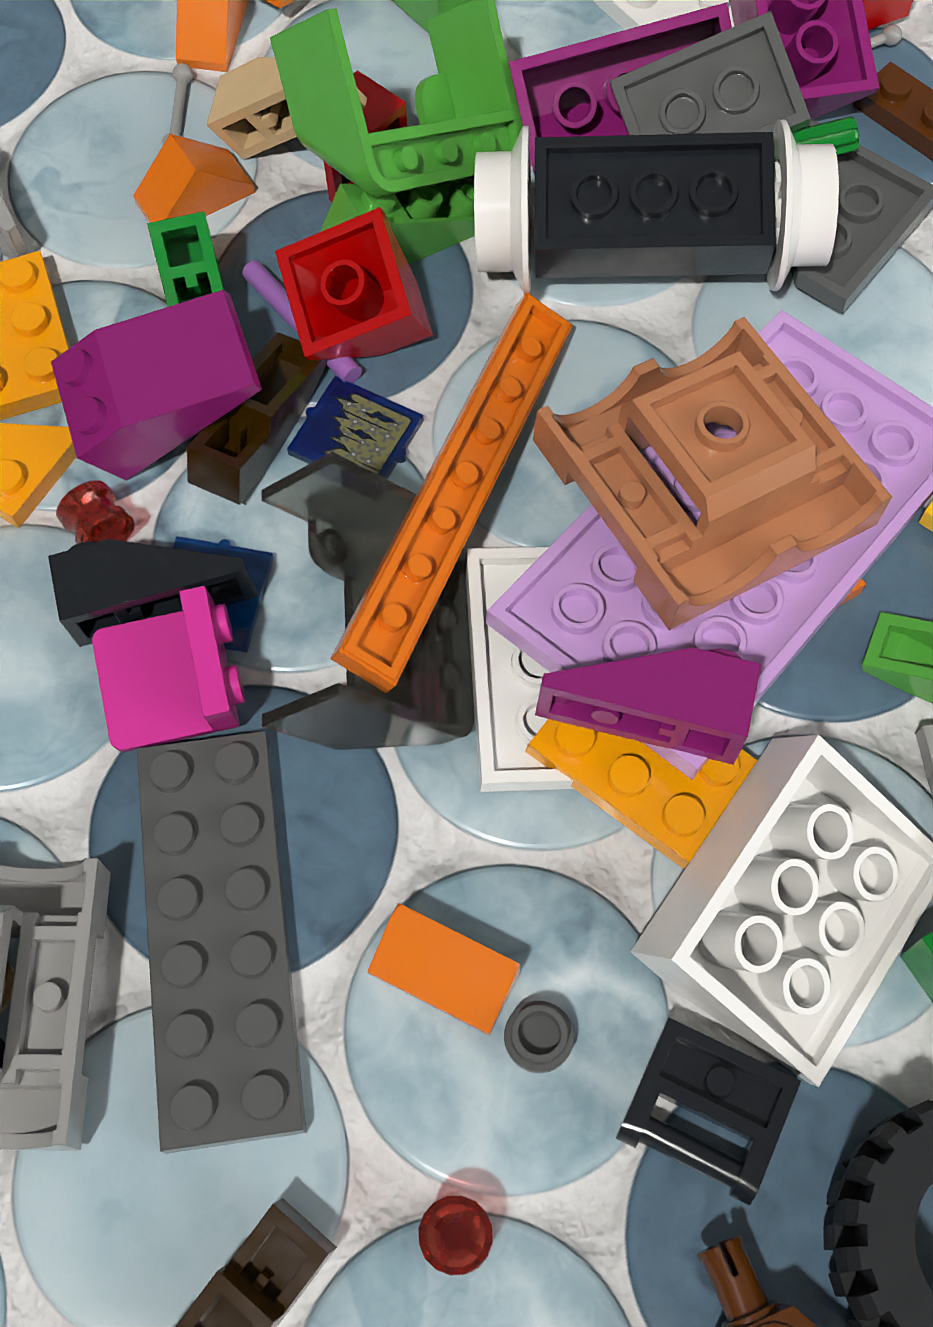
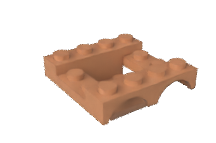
[533,317,892,631]

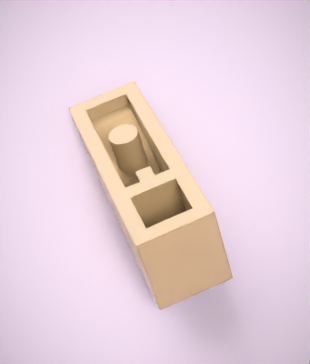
[206,57,367,160]

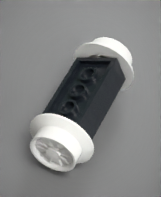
[474,120,839,294]

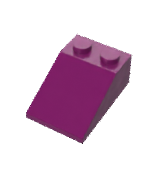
[51,290,262,481]

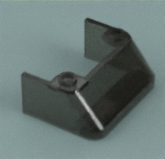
[261,452,475,750]

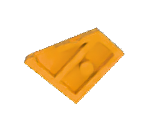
[0,423,76,528]

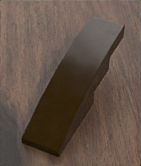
[176,1198,337,1327]

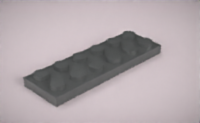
[137,731,307,1154]

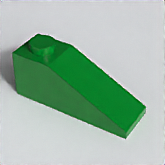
[147,211,225,307]

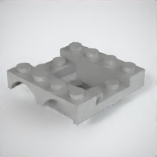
[0,858,111,1151]

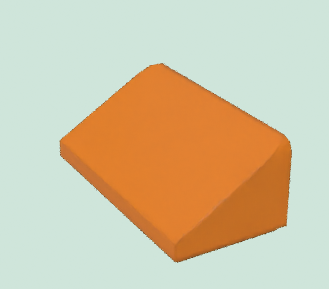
[367,903,521,1035]

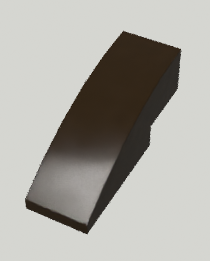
[187,332,328,505]

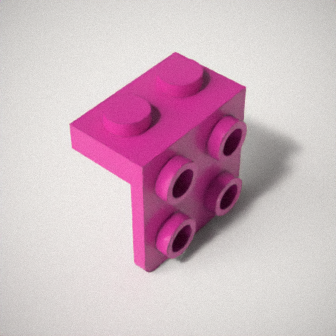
[92,586,245,752]

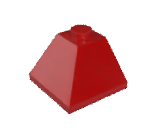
[275,207,433,360]

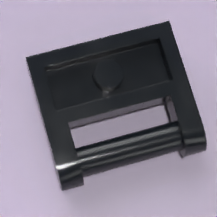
[616,1017,801,1206]

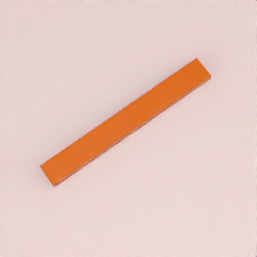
[330,293,573,693]

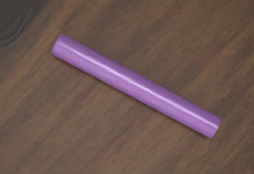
[242,260,362,385]

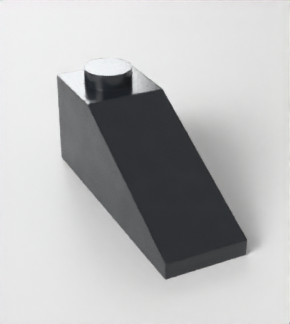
[48,539,258,647]

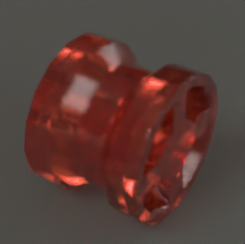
[56,480,135,544]
[418,1196,493,1276]

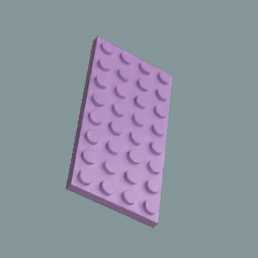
[486,310,933,780]

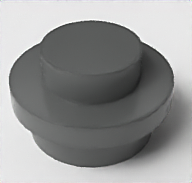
[504,1001,574,1073]

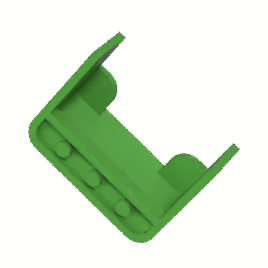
[270,0,523,197]

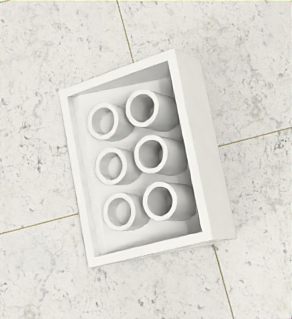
[630,735,933,1087]

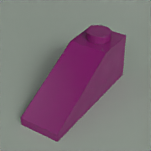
[535,647,761,765]

